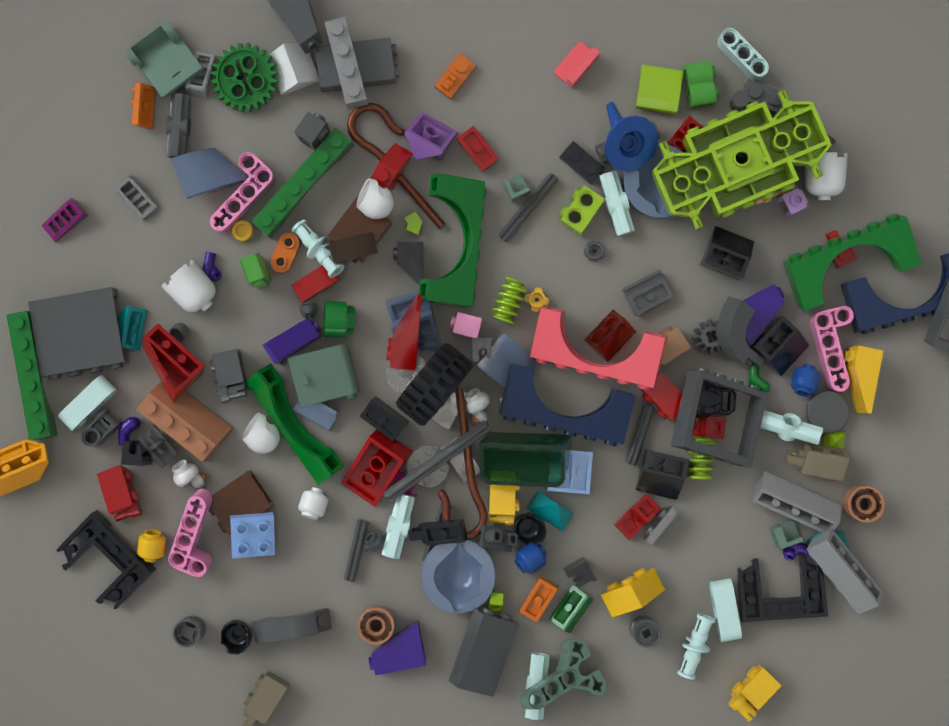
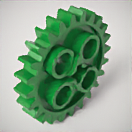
[211,43,279,112]

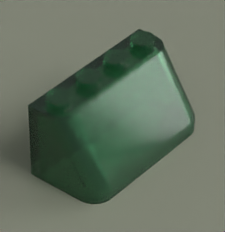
[479,432,572,487]

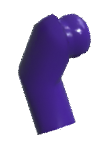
[202,252,222,282]
[118,417,140,446]
[783,542,810,561]

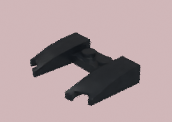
[56,510,156,609]
[737,555,828,622]

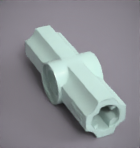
[599,171,635,236]
[761,410,823,445]
[382,494,415,559]
[525,652,550,720]

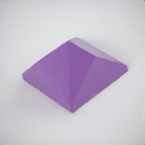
[404,112,458,160]

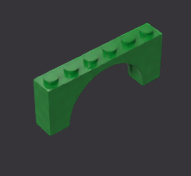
[418,173,486,307]
[783,213,922,311]

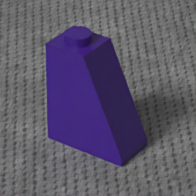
[742,284,784,345]
[262,318,322,364]
[368,621,426,675]

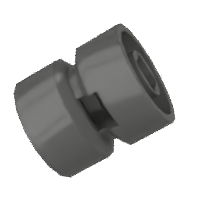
[172,615,206,648]
[630,615,661,648]

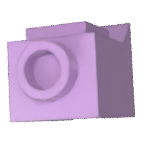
[777,188,808,218]

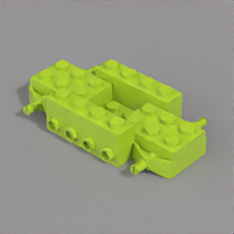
[652,89,832,230]

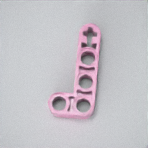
[210,152,275,234]
[809,306,854,392]
[168,489,213,577]

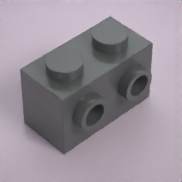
[294,111,330,151]

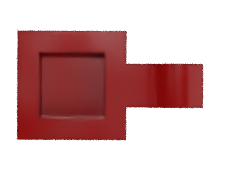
[825,230,857,269]

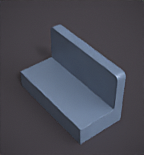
[293,401,340,431]

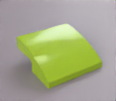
[635,64,683,115]

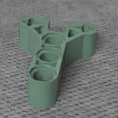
[520,638,607,710]

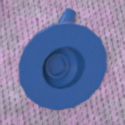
[605,102,658,172]

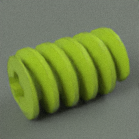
[490,277,528,324]
[685,436,717,480]

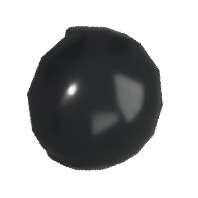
[513,513,547,545]
[221,620,253,655]

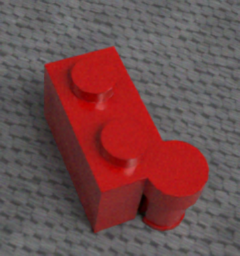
[97,465,142,522]

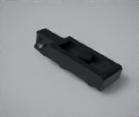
[408,519,468,545]

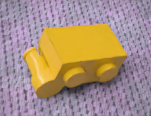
[489,472,520,526]
[728,664,782,722]

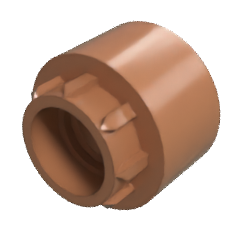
[843,485,885,523]
[357,605,395,645]

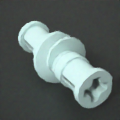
[292,219,345,278]
[677,613,716,680]

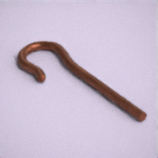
[347,103,445,229]
[438,389,488,540]

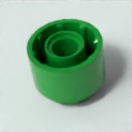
[323,301,355,338]

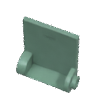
[126,20,204,99]
[287,343,360,408]

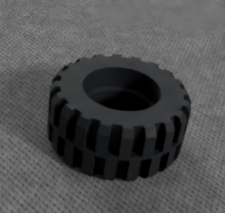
[396,343,473,426]

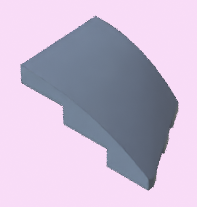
[171,148,247,199]
[386,291,442,351]
[477,333,536,388]

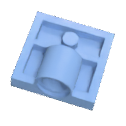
[547,448,593,494]
[230,512,275,559]

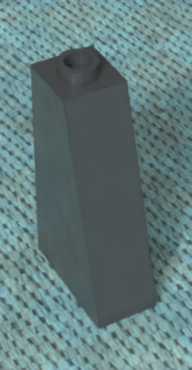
[267,0,323,54]

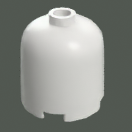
[804,152,848,200]
[161,259,216,313]

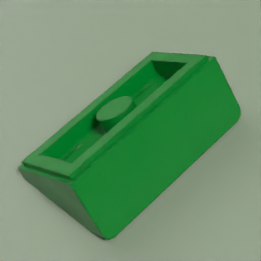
[549,585,593,633]

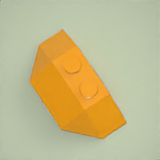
[0,439,49,497]

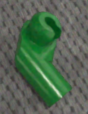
[749,365,771,393]

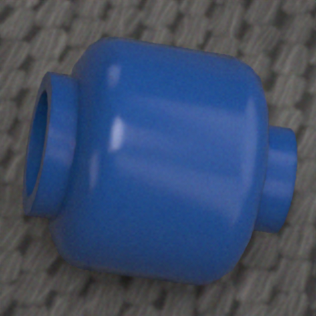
[791,364,821,397]
[514,542,547,574]

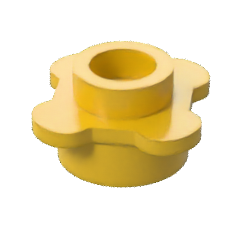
[524,287,549,312]

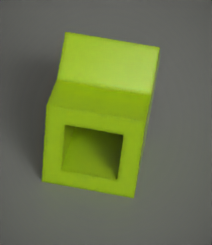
[404,211,423,236]
[489,591,504,612]

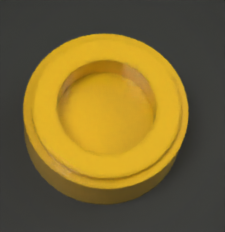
[232,220,254,242]

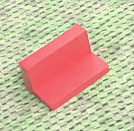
[554,41,600,88]

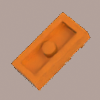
[434,53,476,100]
[130,82,155,129]
[519,576,559,622]

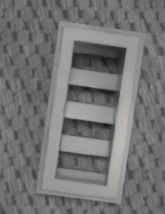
[185,51,217,98]
[113,175,158,220]

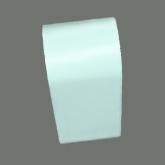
[717,28,769,82]
[58,375,117,432]
[709,578,742,642]

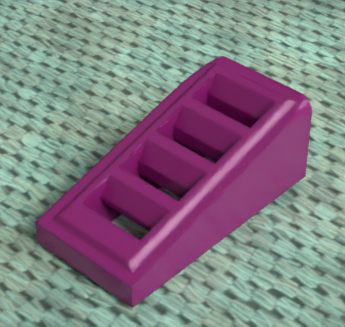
[41,198,88,242]

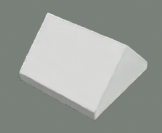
[269,43,319,96]

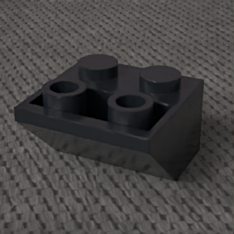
[700,226,755,280]
[750,316,809,376]
[635,449,689,500]

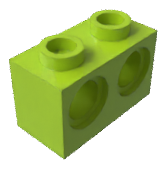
[559,185,605,236]

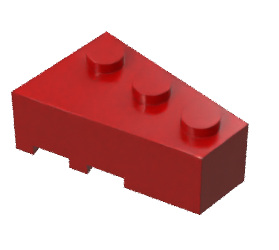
[142,323,205,402]

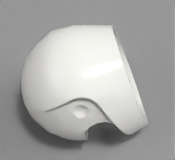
[356,178,394,219]
[242,412,280,454]

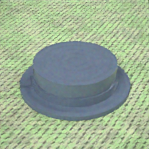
[624,145,684,218]
[421,540,495,613]

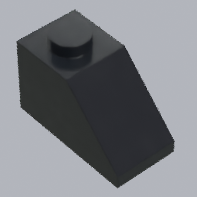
[393,242,423,285]

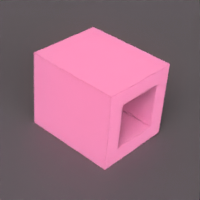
[450,312,482,339]

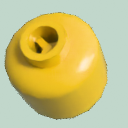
[137,529,166,563]

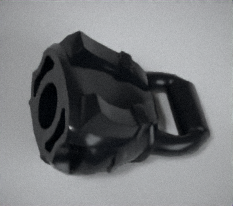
[695,381,737,419]

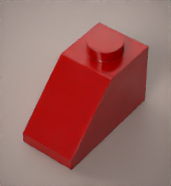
[370,143,413,190]

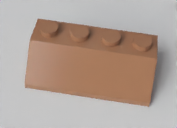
[136,381,233,462]

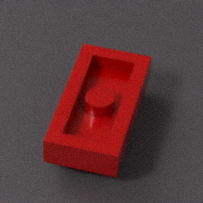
[457,125,499,172]

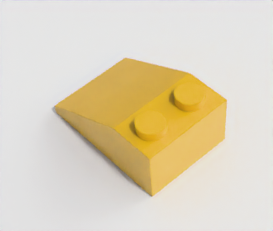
[843,345,884,414]

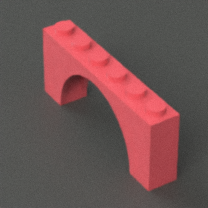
[530,306,668,390]

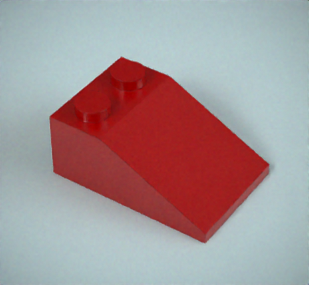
[386,294,422,370]
[341,429,413,507]

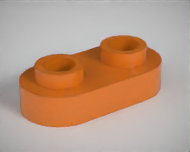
[271,232,300,273]

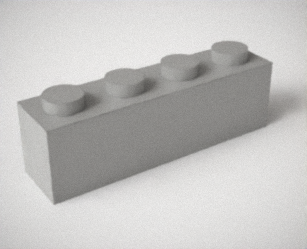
[325,17,368,110]
[752,471,842,533]
[807,529,884,614]

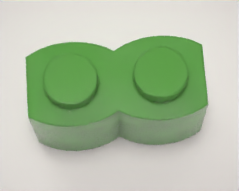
[683,61,719,109]
[240,253,272,289]

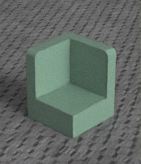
[503,174,531,203]
[769,520,804,549]

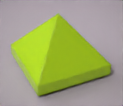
[822,431,846,449]

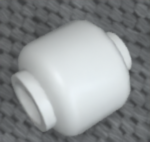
[298,487,329,520]

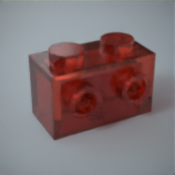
[584,310,636,362]

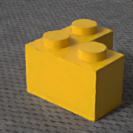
[601,567,665,617]

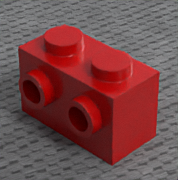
[641,372,682,421]

